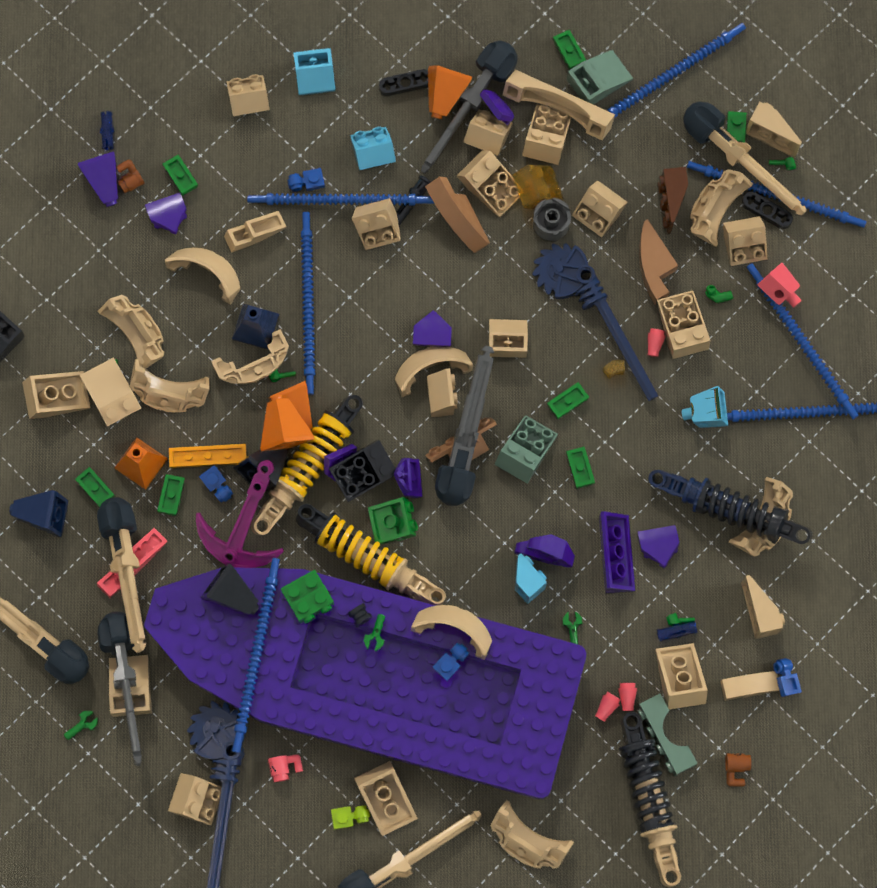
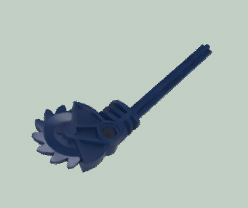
[533,243,658,401]
[187,701,246,888]

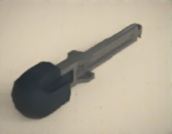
[421,40,517,174]
[435,345,494,506]
[97,612,141,766]

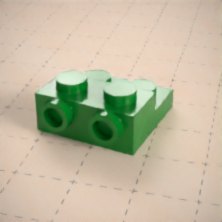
[368,497,418,545]
[280,570,334,624]

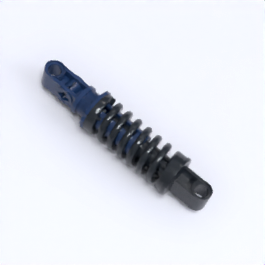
[648,470,813,544]

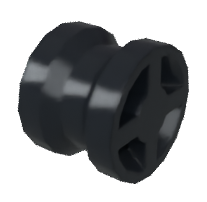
[348,603,373,628]

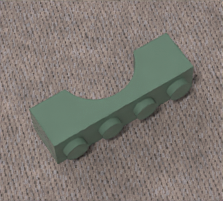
[637,694,698,776]

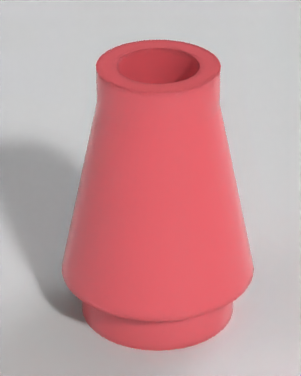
[647,328,666,357]
[618,683,637,711]
[595,691,621,722]

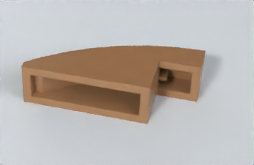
[425,177,490,253]
[639,219,678,305]

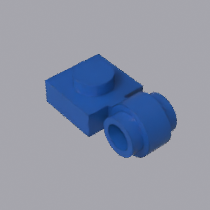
[287,168,325,192]
[199,465,234,503]
[432,643,470,681]
[773,658,802,697]

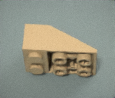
[522,104,571,165]
[457,150,525,217]
[657,290,710,359]
[109,655,152,717]

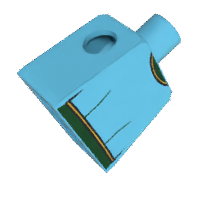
[682,386,728,428]

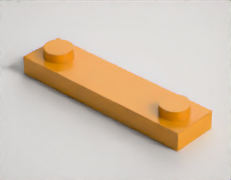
[169,444,247,468]

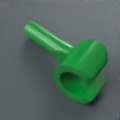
[769,157,796,170]
[269,369,296,382]
[666,613,695,626]

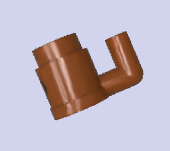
[116,159,145,194]
[725,753,751,787]

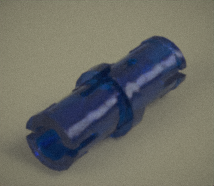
[100,111,115,150]
[657,621,698,642]

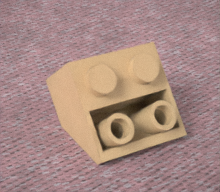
[227,75,270,116]
[463,110,513,156]
[572,181,628,237]
[352,198,401,250]
[723,216,768,266]
[489,319,528,358]
[427,368,458,417]
[168,773,222,826]

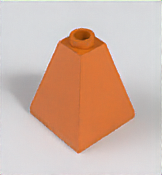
[428,65,472,120]
[268,381,313,431]
[260,395,314,452]
[114,437,168,490]

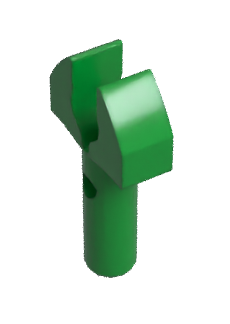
[562,611,583,644]
[364,614,385,652]
[64,711,98,740]

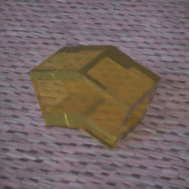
[602,360,625,379]

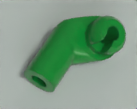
[705,285,733,303]

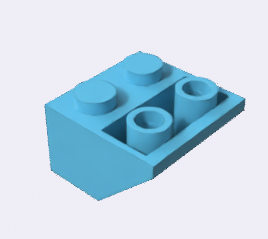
[293,48,336,95]
[350,127,396,170]
[515,553,547,604]

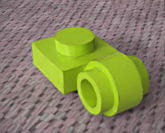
[331,805,370,830]

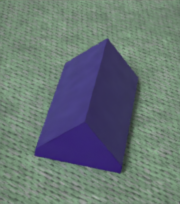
[599,511,635,593]

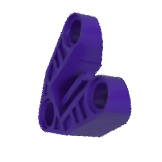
[514,534,575,568]

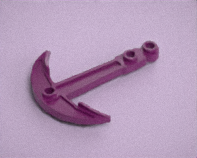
[196,460,284,568]

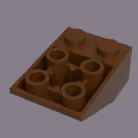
[657,167,688,235]

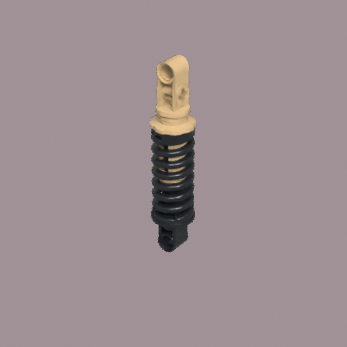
[619,712,681,887]

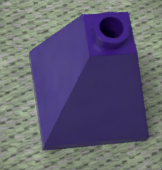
[78,151,118,207]

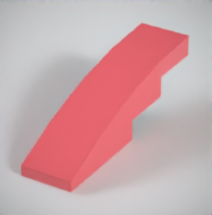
[97,528,168,598]

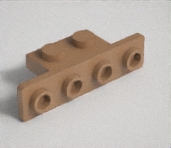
[425,417,497,462]

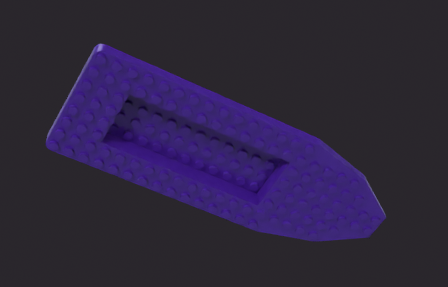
[144,567,586,800]

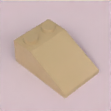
[745,102,802,158]
[80,357,141,426]
[22,371,91,419]
[741,575,785,639]
[656,643,708,709]
[355,761,418,836]

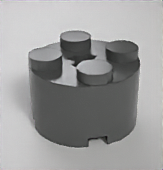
[533,198,571,242]

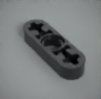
[379,69,429,96]
[742,192,793,229]

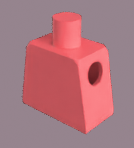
[757,263,802,308]

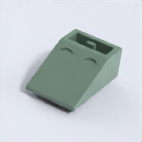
[567,50,633,105]
[494,415,558,484]

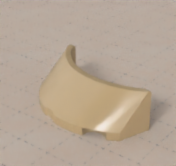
[690,169,753,247]
[165,248,240,305]
[98,295,164,368]
[211,329,289,384]
[395,346,473,397]
[130,359,209,413]
[729,477,793,557]
[411,605,492,660]
[491,800,574,869]

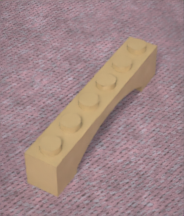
[503,70,615,140]

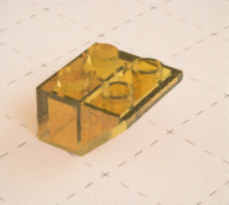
[512,165,564,209]

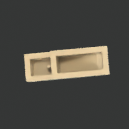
[224,211,286,253]
[721,671,780,701]

